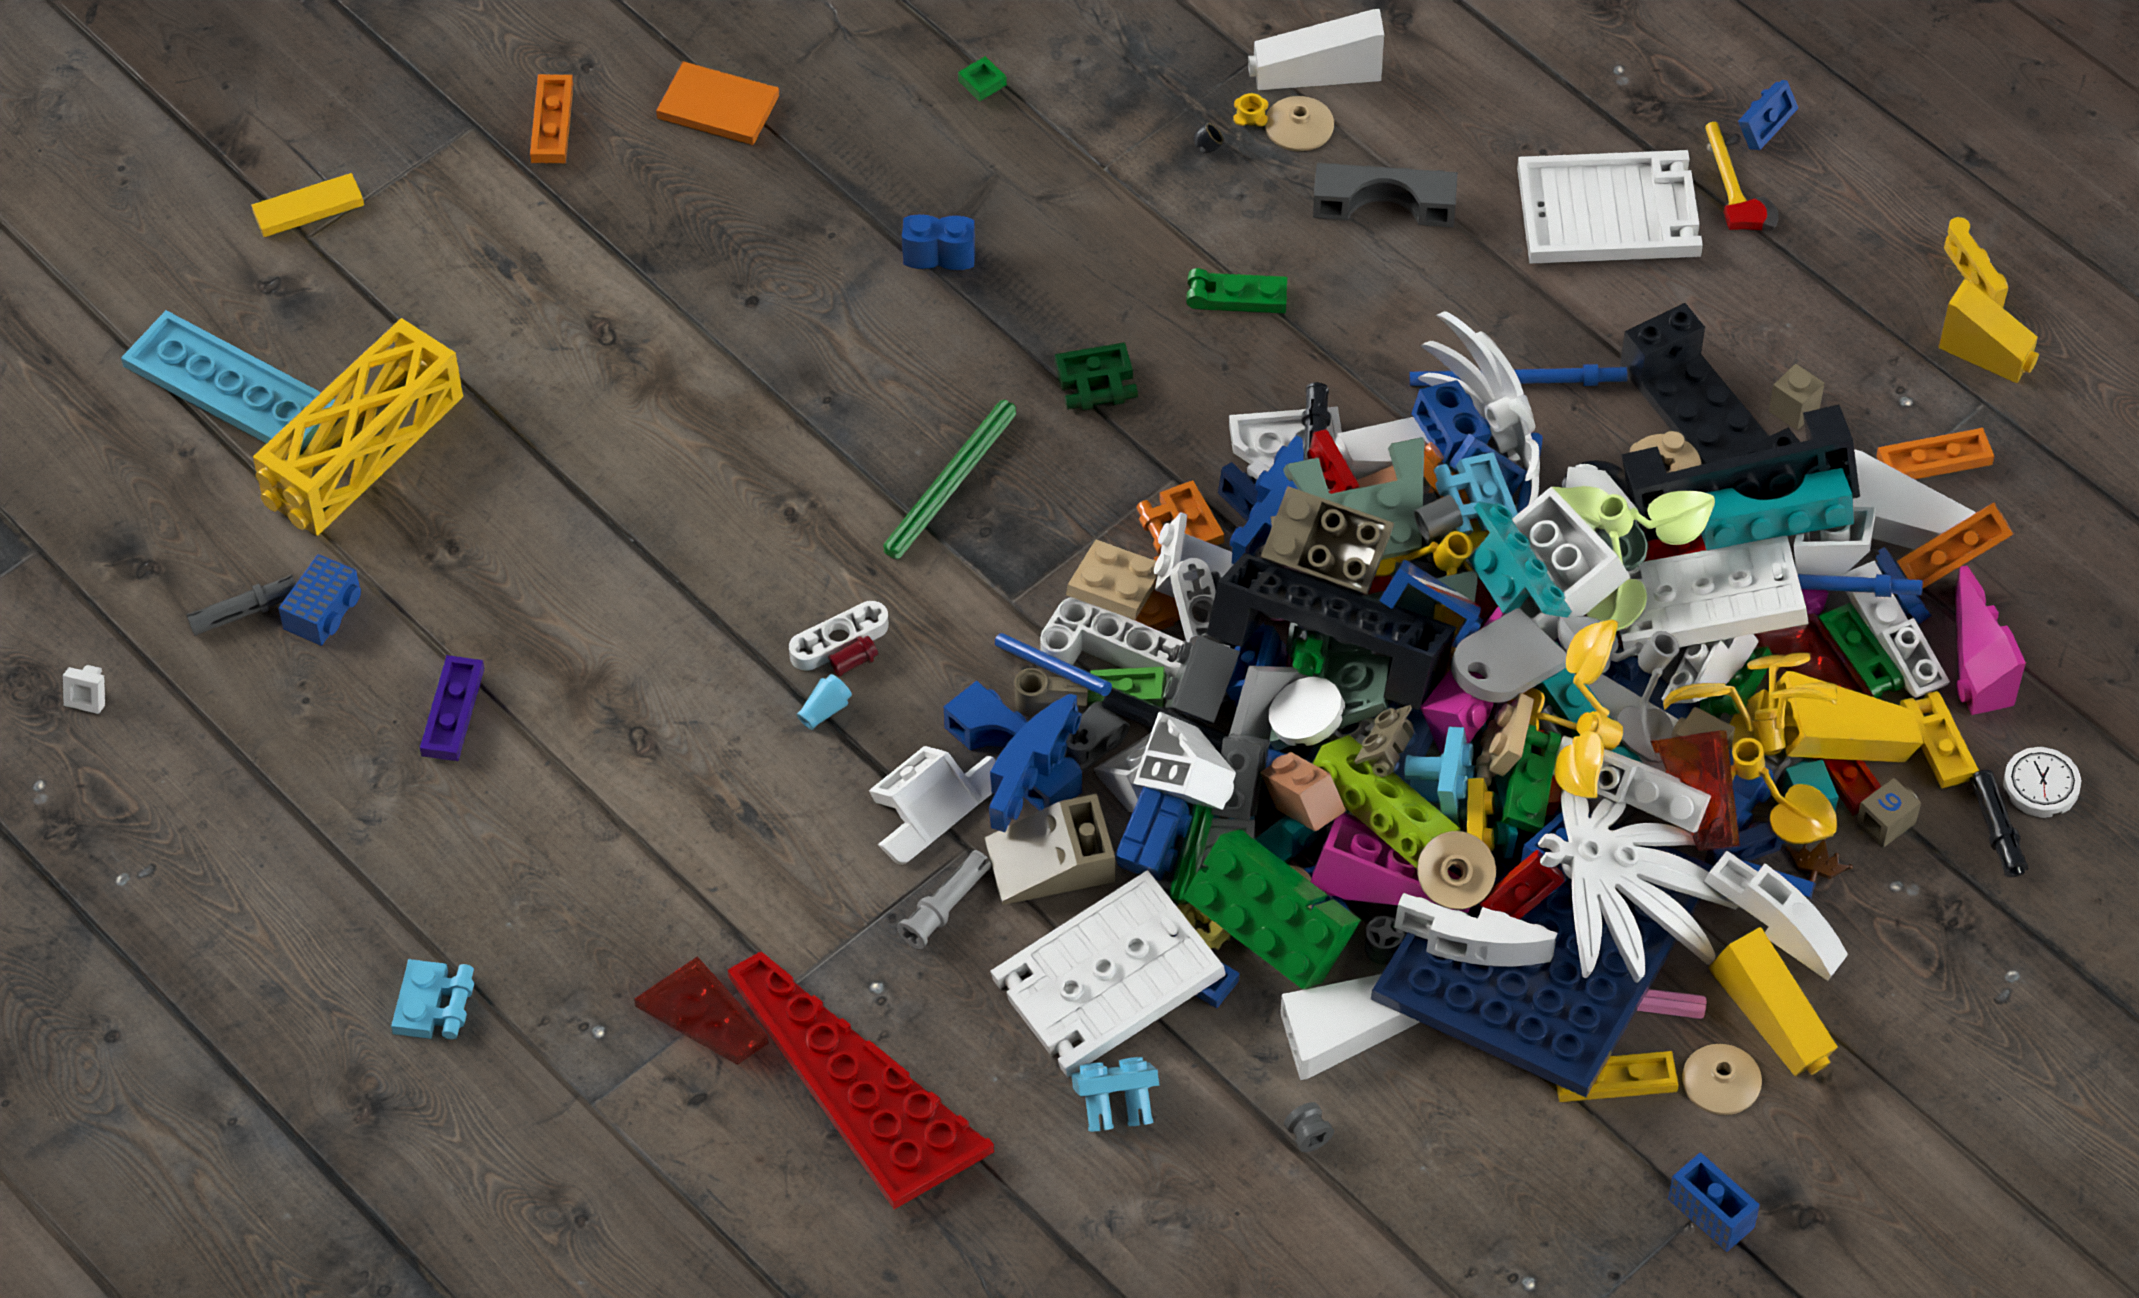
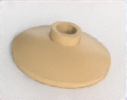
[1265,96,1334,152]
[1417,831,1496,910]
[1682,1044,1762,1115]

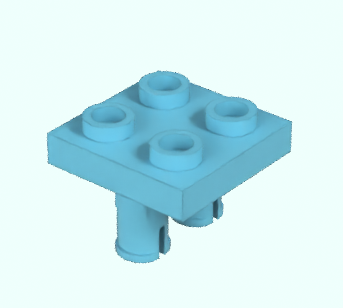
[1405,727,1477,832]
[1071,1057,1159,1132]

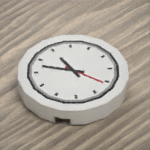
[2003,747,2082,818]

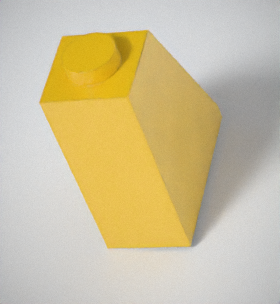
[1939,279,2039,383]

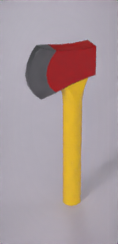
[1705,122,1779,230]

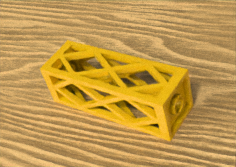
[253,318,463,536]

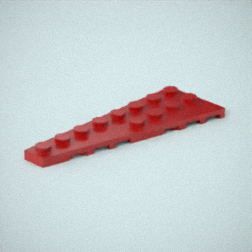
[727,951,994,1209]

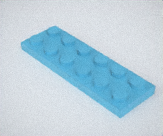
[121,310,335,455]

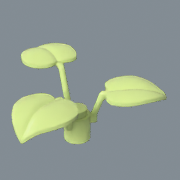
[1552,486,1715,631]

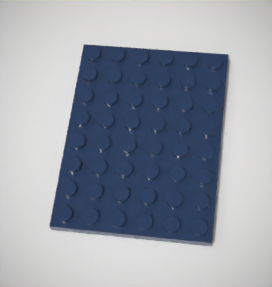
[1371,804,1714,1098]

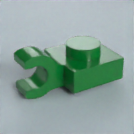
[1291,630,1325,677]

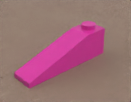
[1955,565,2026,715]
[1420,606,1506,755]
[1310,812,1470,913]

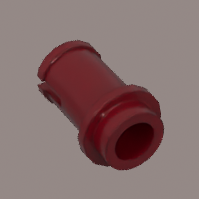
[828,635,879,677]

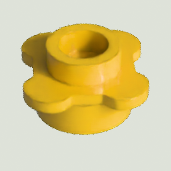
[1233,93,1268,126]

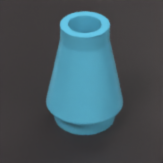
[796,674,852,730]

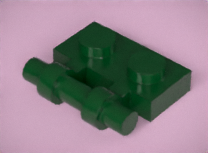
[1055,342,1138,411]

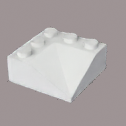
[1465,487,1630,641]

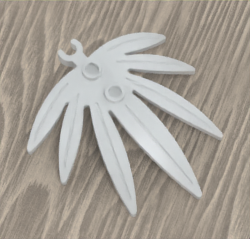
[1418,311,1540,504]
[1538,789,1739,983]

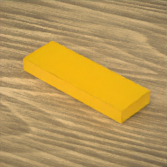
[251,173,364,237]
[1556,1051,1679,1102]

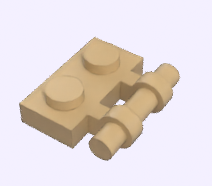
[1475,693,1534,787]

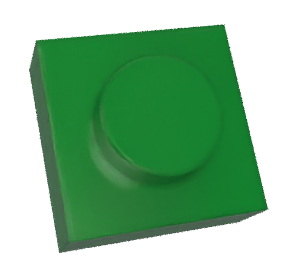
[958,56,1007,102]

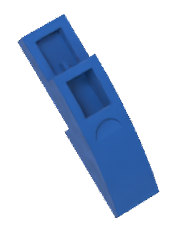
[1229,435,1304,564]
[989,694,1082,832]

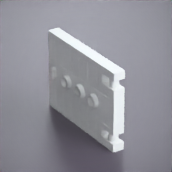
[1517,150,1703,264]
[1620,536,1808,656]
[991,870,1226,1078]

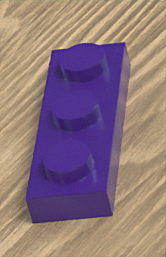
[420,655,485,761]

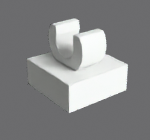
[63,665,105,714]

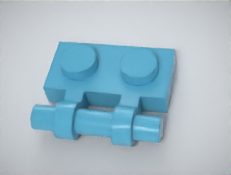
[1434,452,1518,536]
[391,959,474,1039]

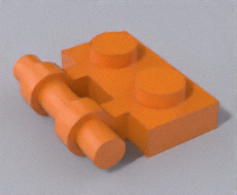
[1136,480,1224,555]

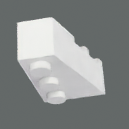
[1133,712,1236,810]

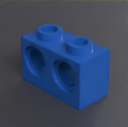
[1411,380,1491,466]

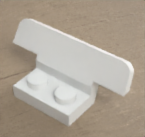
[869,746,996,865]

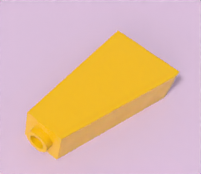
[1776,671,1924,762]
[1708,927,1838,1076]

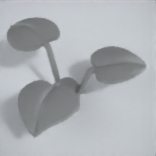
[1558,616,1689,763]

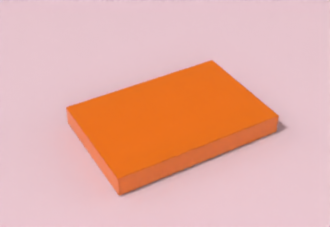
[656,61,779,145]

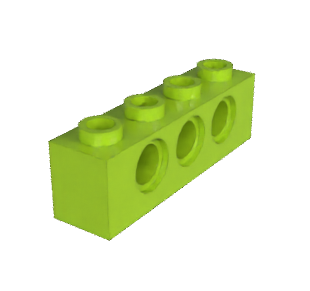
[1313,735,1460,868]

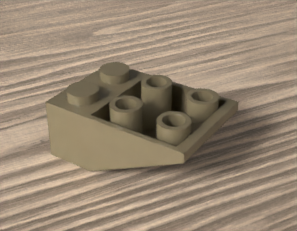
[1261,486,1394,595]
[985,794,1115,905]

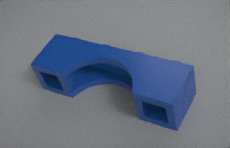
[943,681,1082,811]

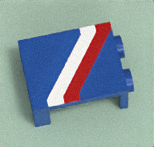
[1379,559,1483,648]

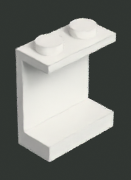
[1154,512,1259,611]

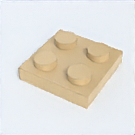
[1066,540,1157,620]

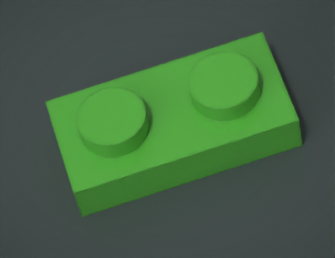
[1087,666,1167,707]

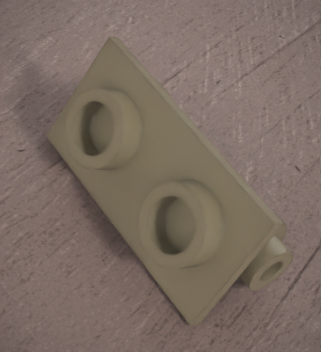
[1354,705,1414,777]

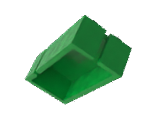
[1182,829,1361,990]

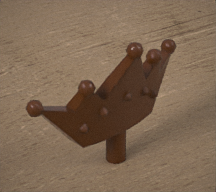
[1785,838,1853,883]

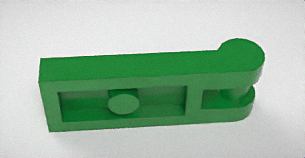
[1186,268,1288,313]
[1817,602,1905,699]
[1700,646,1772,718]
[1502,724,1561,834]

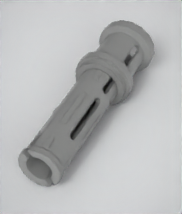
[897,850,992,949]

